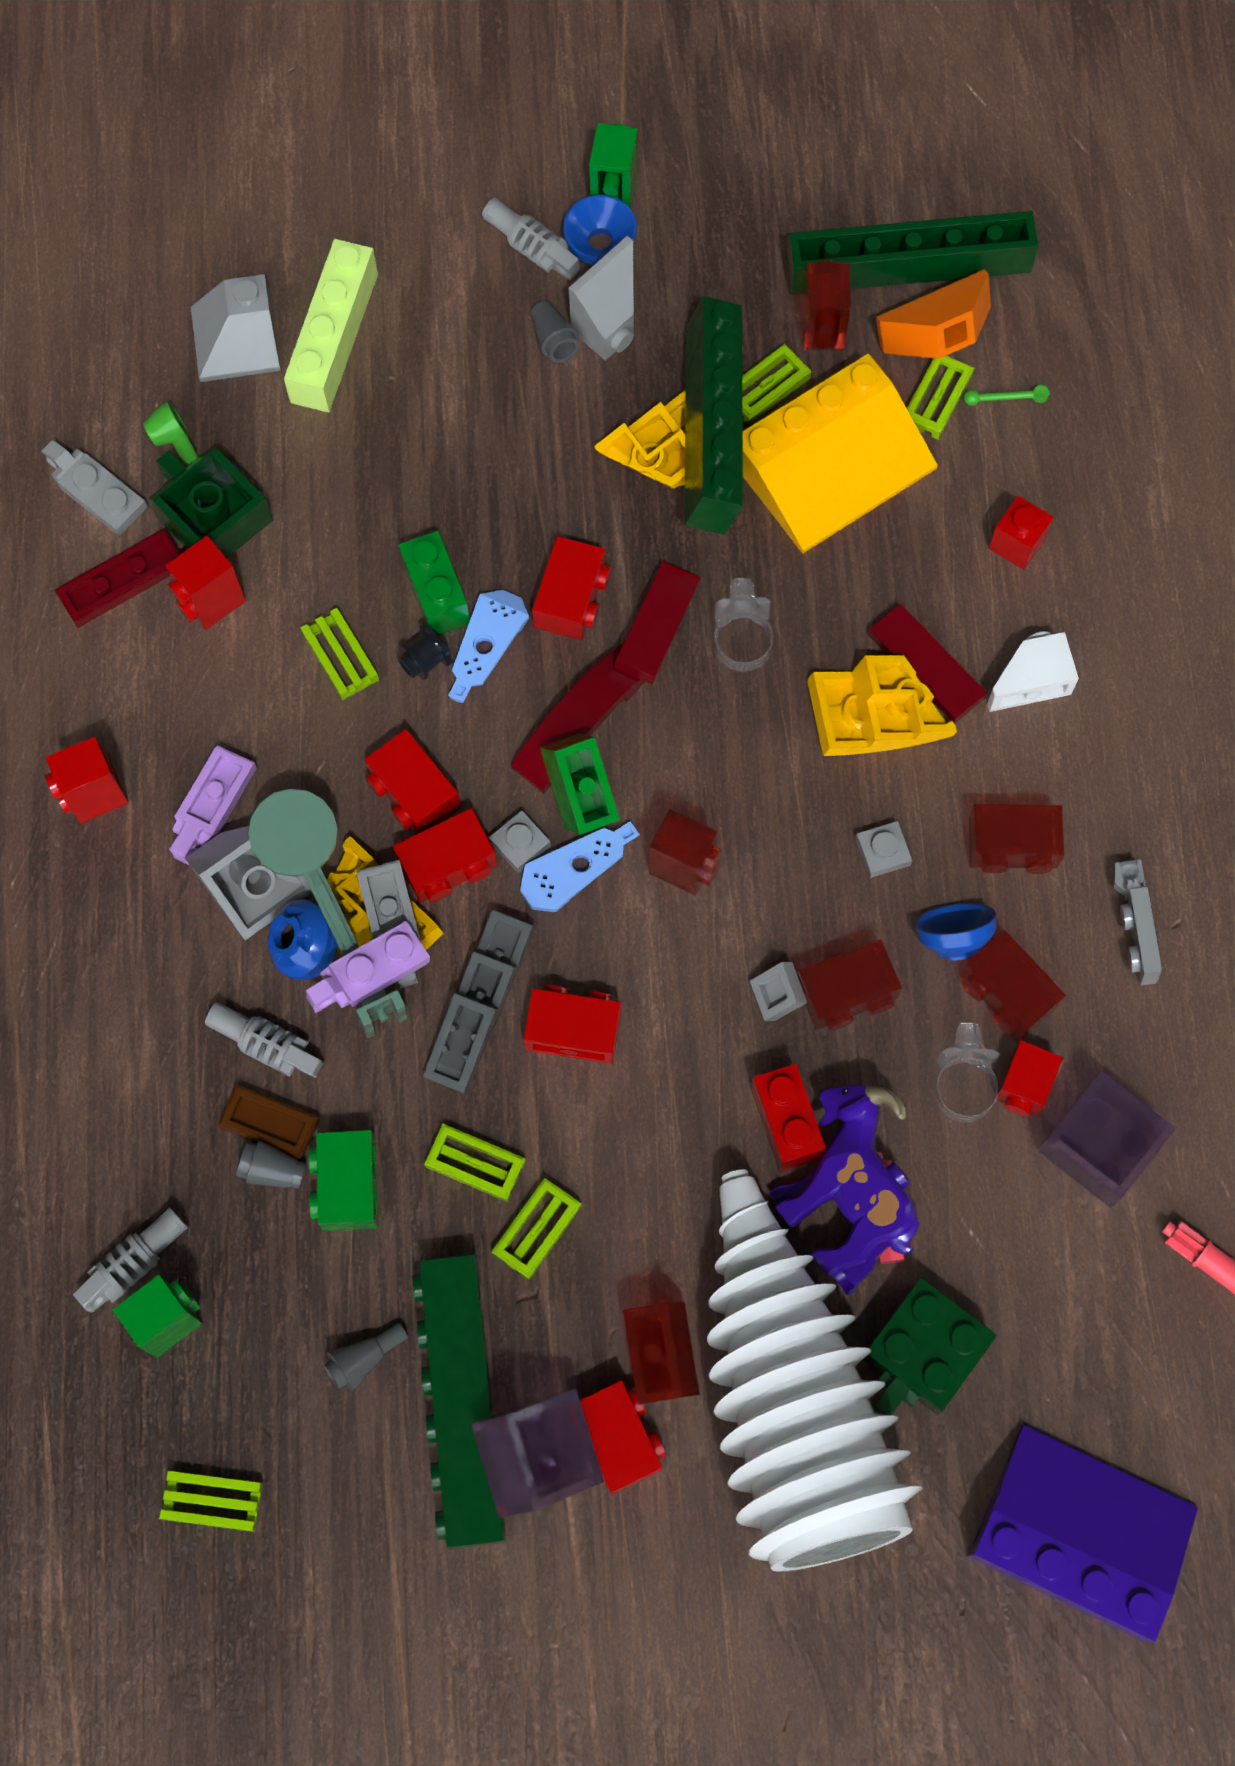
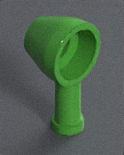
[143,401,199,467]

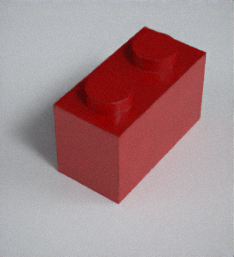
[165,536,246,630]
[532,536,612,641]
[364,729,461,834]
[44,736,129,824]
[393,808,497,904]
[523,985,622,1064]
[751,1064,826,1173]
[571,1380,667,1496]

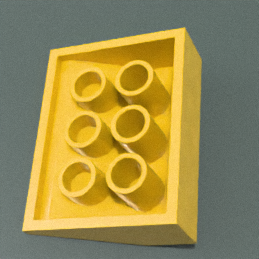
[743,353,938,554]

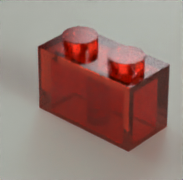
[802,260,851,350]
[969,804,1064,874]
[649,809,721,896]
[960,930,1067,1040]
[797,940,902,1031]
[623,1302,700,1405]

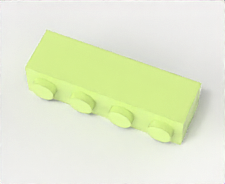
[284,239,378,413]

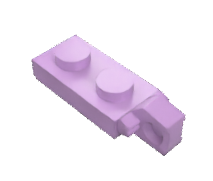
[169,745,257,865]
[306,921,430,1013]

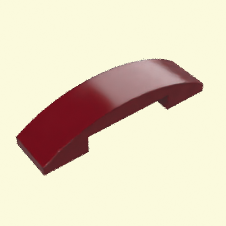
[511,644,646,794]

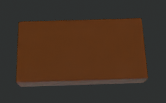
[218,1085,320,1161]

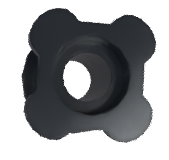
[397,622,452,680]

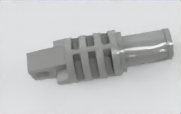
[482,197,580,280]
[205,1002,324,1078]
[73,1207,188,1313]

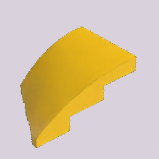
[594,390,686,488]
[807,655,957,756]
[327,836,444,954]

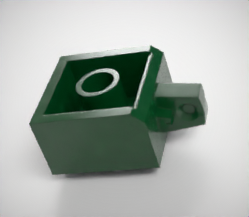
[148,447,273,558]
[864,1278,997,1415]

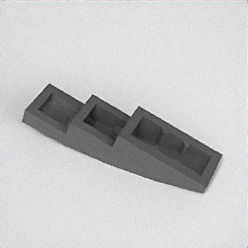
[423,910,536,1093]

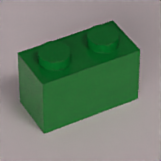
[589,123,638,209]
[398,531,470,636]
[540,733,620,835]
[309,1130,378,1231]
[112,1275,203,1358]

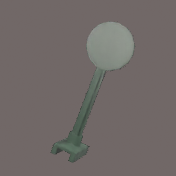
[248,789,407,1039]

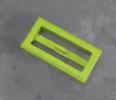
[742,344,811,425]
[907,356,974,440]
[300,608,379,701]
[424,1124,526,1202]
[491,1178,582,1280]
[159,1471,263,1532]

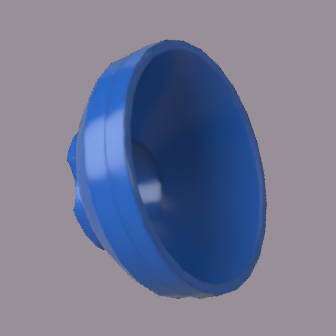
[563,195,637,265]
[267,900,338,980]
[915,903,997,961]

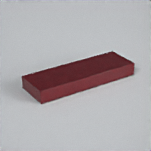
[55,528,180,628]
[613,561,701,684]
[868,603,987,724]

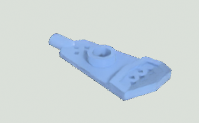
[448,590,529,703]
[520,821,640,912]

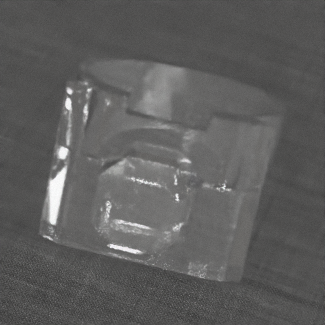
[714,578,774,672]
[934,1023,1000,1122]

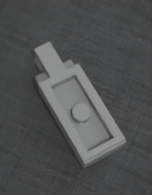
[41,440,148,536]
[356,860,422,988]
[1113,860,1162,986]

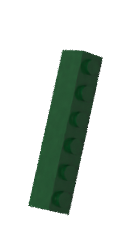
[786,211,1039,295]
[684,296,743,535]
[412,1254,507,1550]

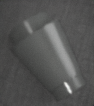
[530,301,579,362]
[236,1140,306,1189]

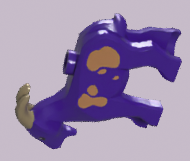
[769,1085,920,1296]

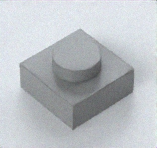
[489,811,551,873]
[855,821,912,878]
[750,962,808,1021]

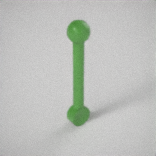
[964,385,1050,406]

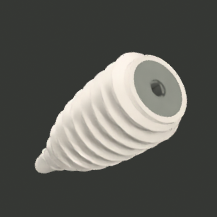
[707,1169,922,1571]

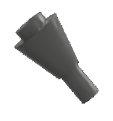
[324,1323,408,1392]

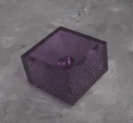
[1038,1071,1176,1208]
[471,1389,604,1518]

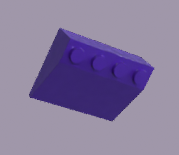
[967,1425,1198,1642]

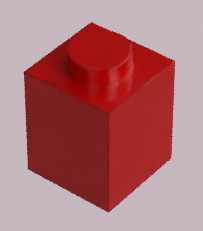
[989,495,1054,570]
[995,1040,1063,1117]

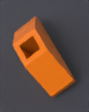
[876,269,991,359]

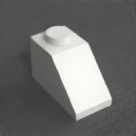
[987,631,1079,712]

